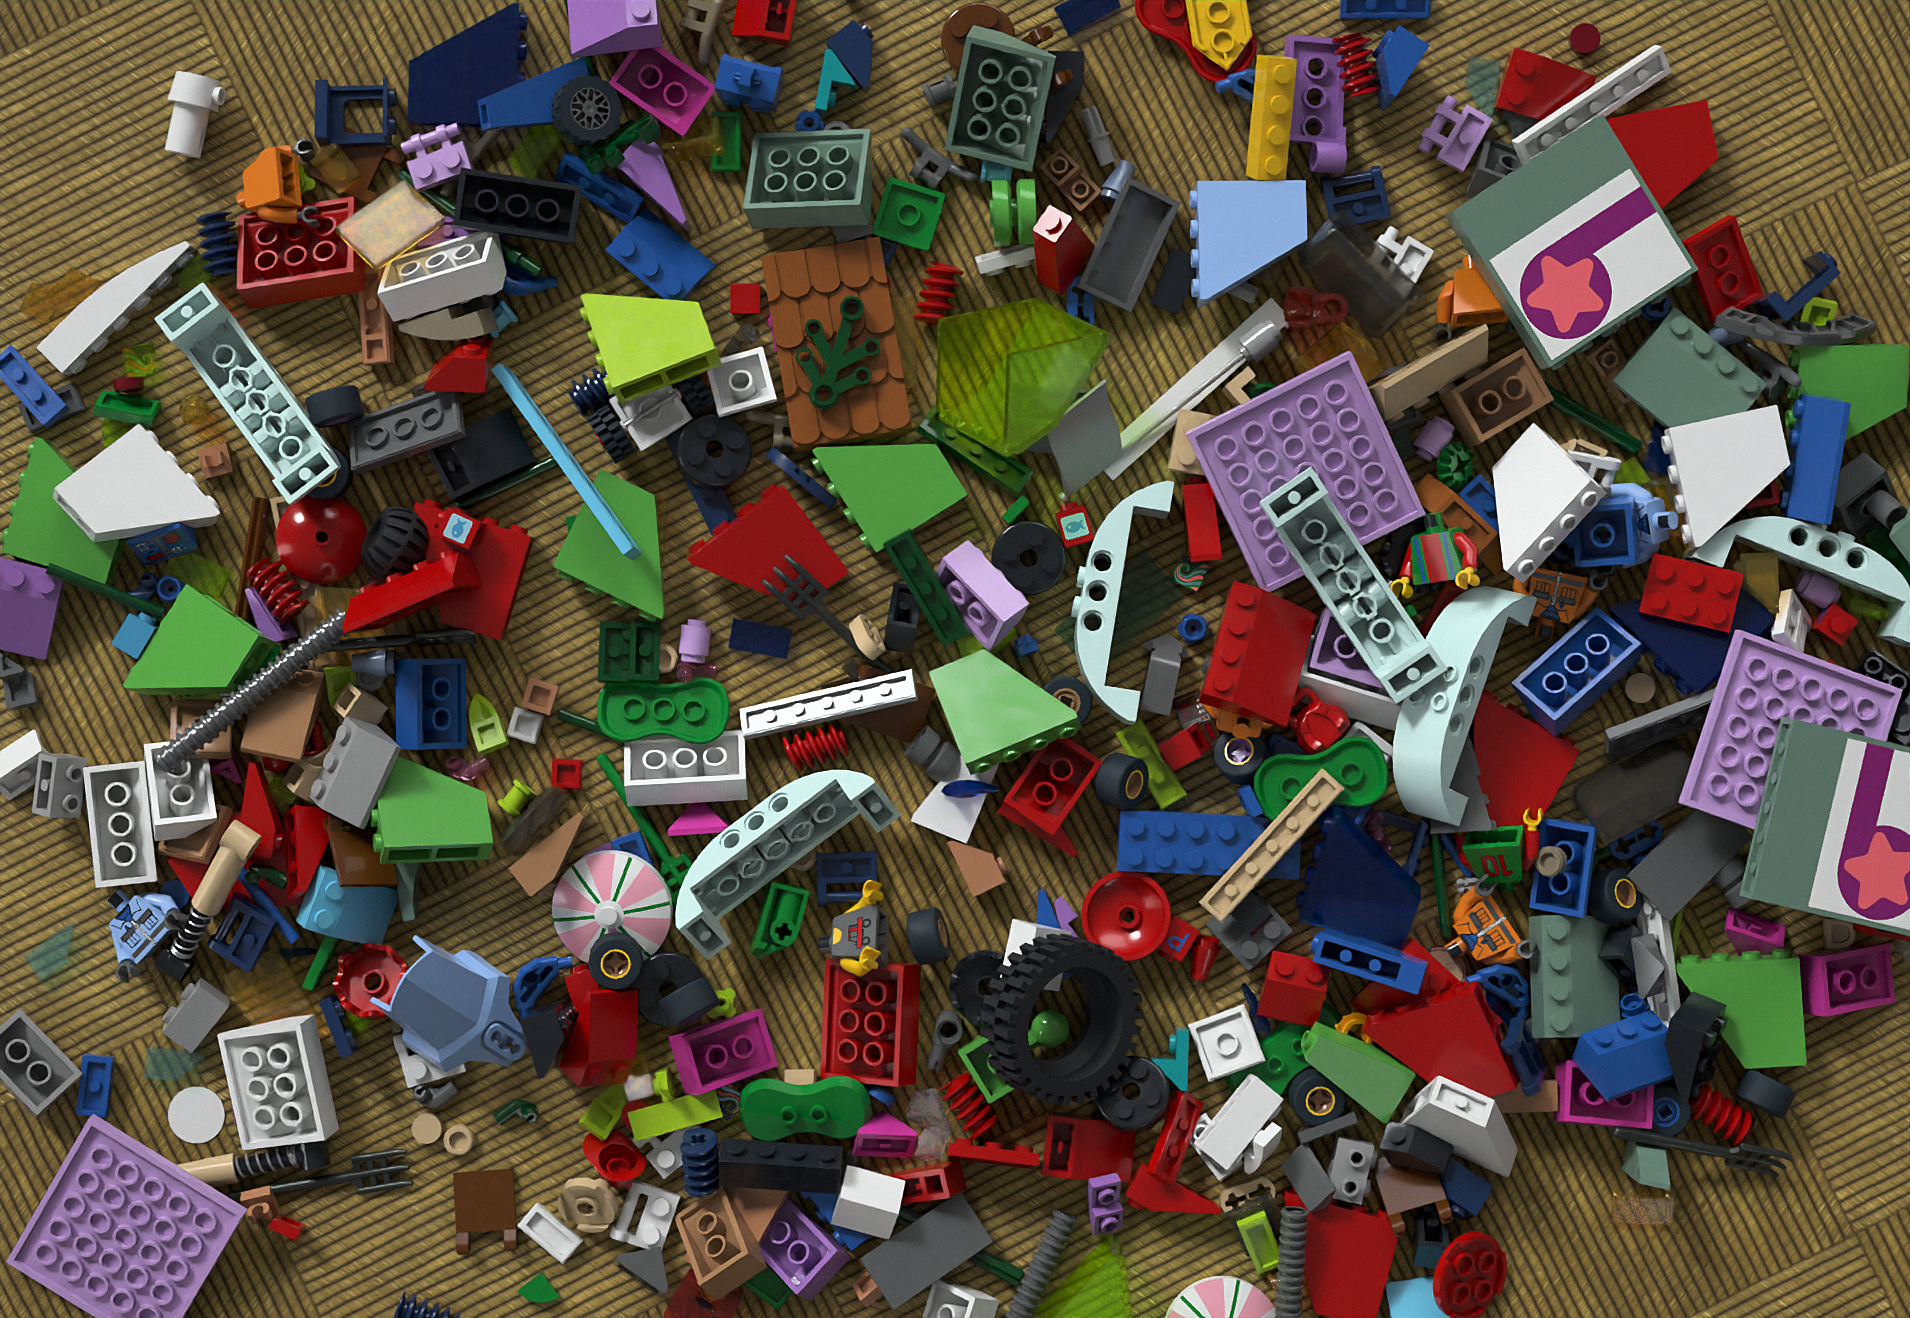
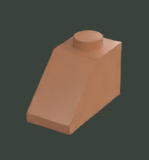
[947,839,1008,897]

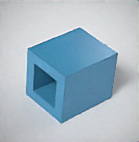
[111,611,159,659]

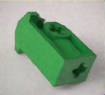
[750,880,810,959]

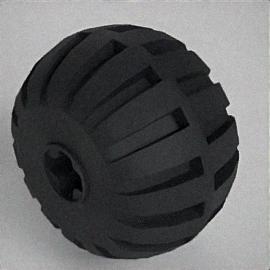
[360,507,429,579]

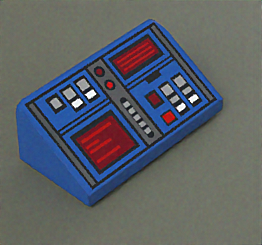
[127,522,198,565]

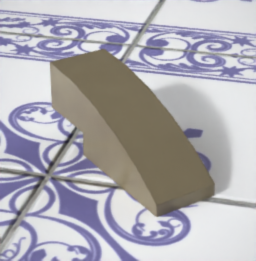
[398,304,499,340]

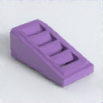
[245,587,298,644]

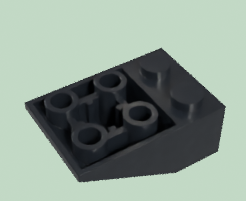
[1039,51,1085,151]
[427,408,536,501]
[1852,648,1910,747]
[1664,991,1728,1106]

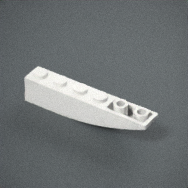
[36,241,196,375]

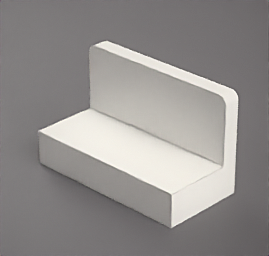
[0,730,49,800]

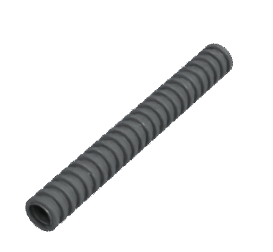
[154,608,348,774]
[1275,1206,1308,1318]
[1005,1209,1078,1318]

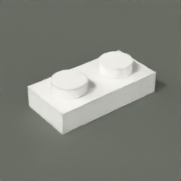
[975,244,1035,276]

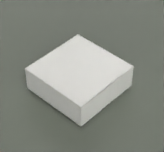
[506,707,545,744]

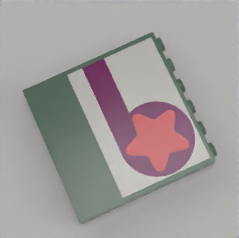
[1445,114,1698,370]
[1739,717,1910,936]

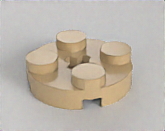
[557,1178,618,1233]

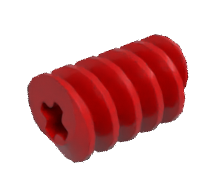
[1332,32,1381,98]
[913,261,964,328]
[246,556,310,624]
[782,721,849,772]
[937,1072,998,1140]
[1690,1083,1755,1147]

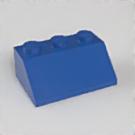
[1371,25,1430,111]
[605,208,716,301]
[395,658,467,750]
[1529,818,1598,918]
[1571,1010,1674,1101]

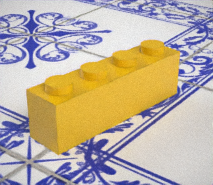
[1246,55,1297,181]

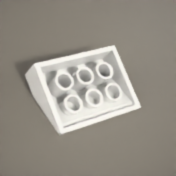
[217,1014,339,1150]

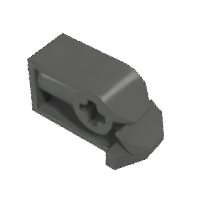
[1138,635,1189,716]

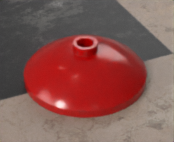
[276,496,367,584]
[1081,871,1172,961]

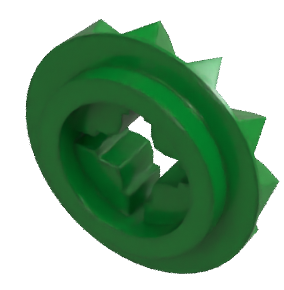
[1437,442,1476,490]

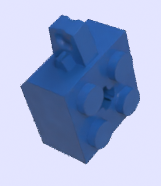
[714,54,785,114]
[1561,497,1640,567]

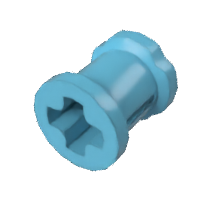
[980,160,1013,183]
[490,299,519,339]

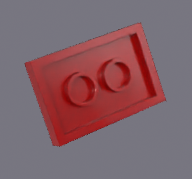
[1682,215,1764,324]
[1639,553,1744,633]
[946,1138,1040,1170]

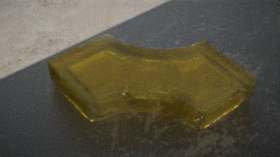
[19,268,101,323]

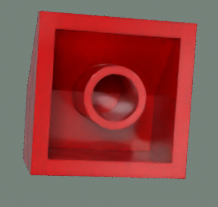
[425,335,494,393]
[1256,950,1331,1028]

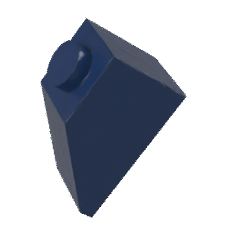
[826,19,874,93]
[1438,1158,1493,1220]

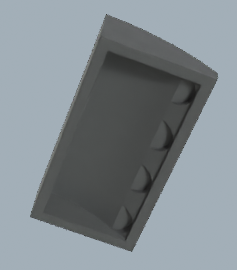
[1077,177,1181,313]

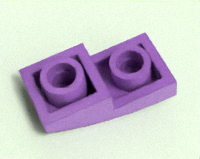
[1088,1172,1123,1236]

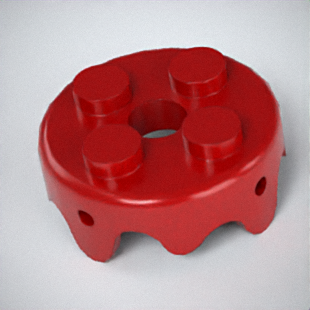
[333,943,409,1020]

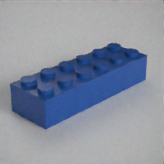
[1116,809,1301,879]

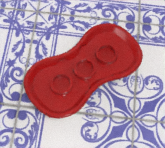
[1135,0,1257,83]

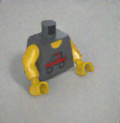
[818,880,889,977]

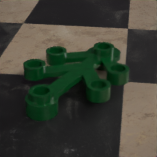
[576,113,661,174]
[795,296,880,410]

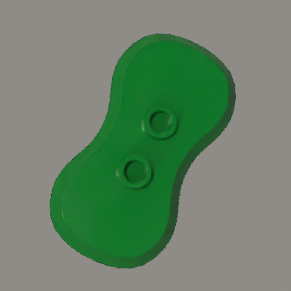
[597,677,730,745]
[1254,736,1389,821]
[1224,1001,1348,1098]
[739,1076,871,1141]

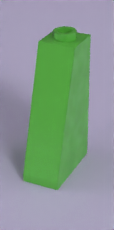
[1301,1021,1416,1124]

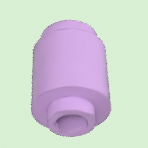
[1413,416,1455,462]
[1793,569,1841,609]
[679,619,711,663]

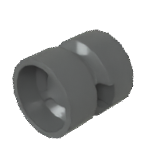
[904,726,961,782]
[1711,852,1751,908]

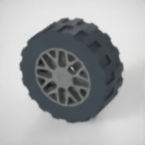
[551,75,622,145]

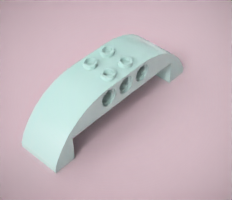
[154,282,341,506]
[1259,467,1447,704]
[1071,481,1174,725]
[1681,516,1910,647]
[1392,586,1537,826]
[675,770,902,960]

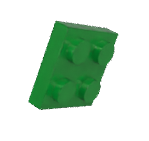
[871,177,946,253]

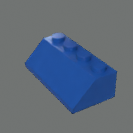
[1778,393,1851,525]
[1511,607,1641,737]

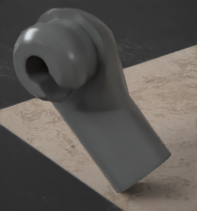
[413,1080,460,1108]

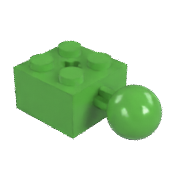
[958,1010,1070,1104]

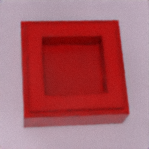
[730,284,761,315]
[551,758,583,790]
[268,1214,306,1241]

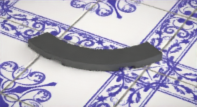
[1715,307,1877,346]

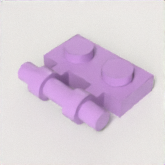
[1418,95,1493,173]
[401,122,474,192]

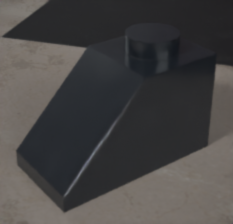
[884,582,920,654]
[1598,925,1642,991]
[1380,1121,1454,1174]
[1412,1204,1449,1268]

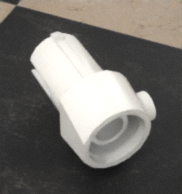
[165,71,226,158]

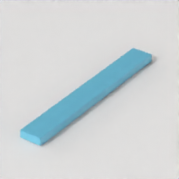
[491,364,642,560]

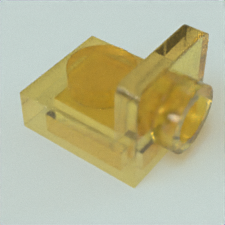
[310,143,363,194]

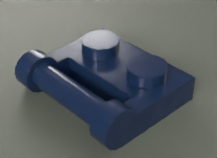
[1320,165,1391,230]
[816,851,878,907]
[207,892,279,973]
[319,994,358,1059]
[1500,1016,1546,1097]

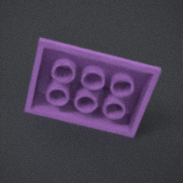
[567,0,663,58]
[0,557,66,660]

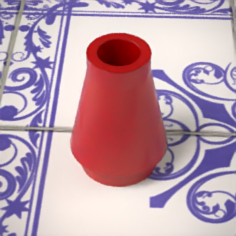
[1190,934,1221,981]

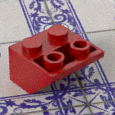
[731,0,799,47]

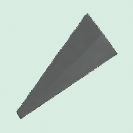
[1430,732,1497,834]

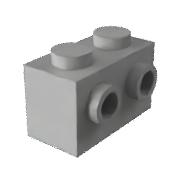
[32,753,87,818]
[162,978,230,1053]
[1327,1134,1377,1205]

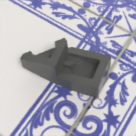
[0,653,40,711]

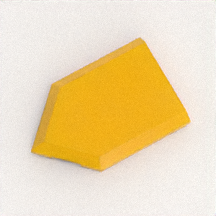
[1185,0,1252,71]

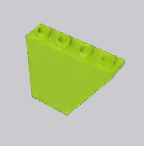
[580,293,722,404]

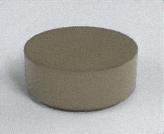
[1535,846,1567,877]

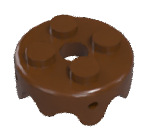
[941,2,1016,75]

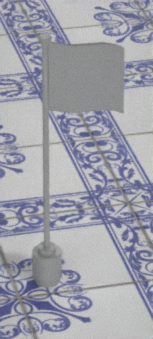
[1047,319,1283,504]

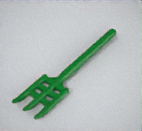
[596,753,693,910]

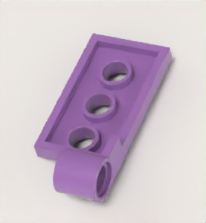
[1285,34,1347,174]

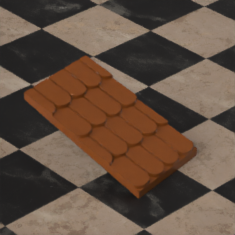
[761,237,912,452]

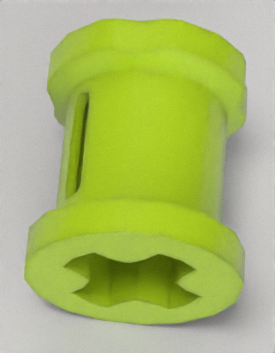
[497,778,537,818]

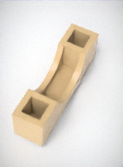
[282,682,388,807]

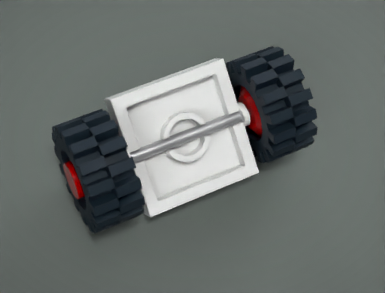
[586,374,715,464]

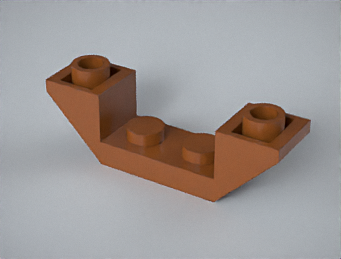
[1414,473,1503,577]

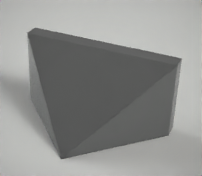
[1631,934,1665,998]
[612,1247,668,1297]

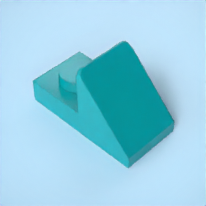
[815,49,857,115]
[1150,1027,1189,1091]

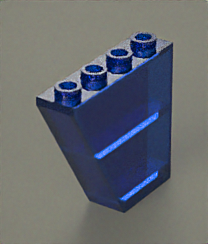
[408,3,528,129]
[1609,587,1776,697]
[1294,807,1421,950]

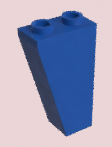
[477,58,592,131]
[1310,926,1429,995]

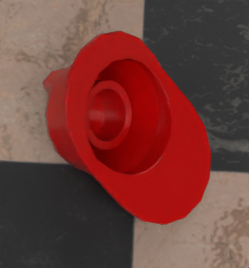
[583,1129,646,1190]

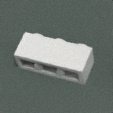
[1193,1073,1284,1170]

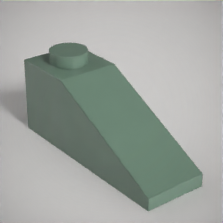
[1621,1140,1671,1190]

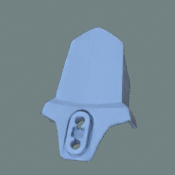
[370,935,526,1072]

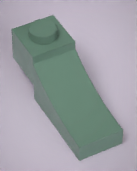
[394,862,423,922]

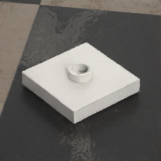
[1188,1004,1266,1082]

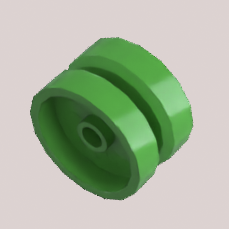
[989,179,1036,247]

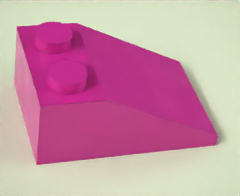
[609,47,715,137]
[1797,943,1895,1017]
[668,1009,778,1095]
[1553,1060,1654,1129]

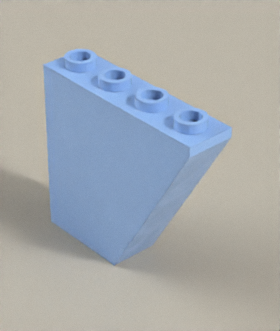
[1189,180,1308,306]

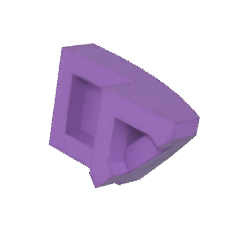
[1054,896,1080,938]

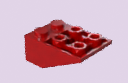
[1041,1111,1136,1182]

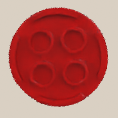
[1433,1231,1507,1318]

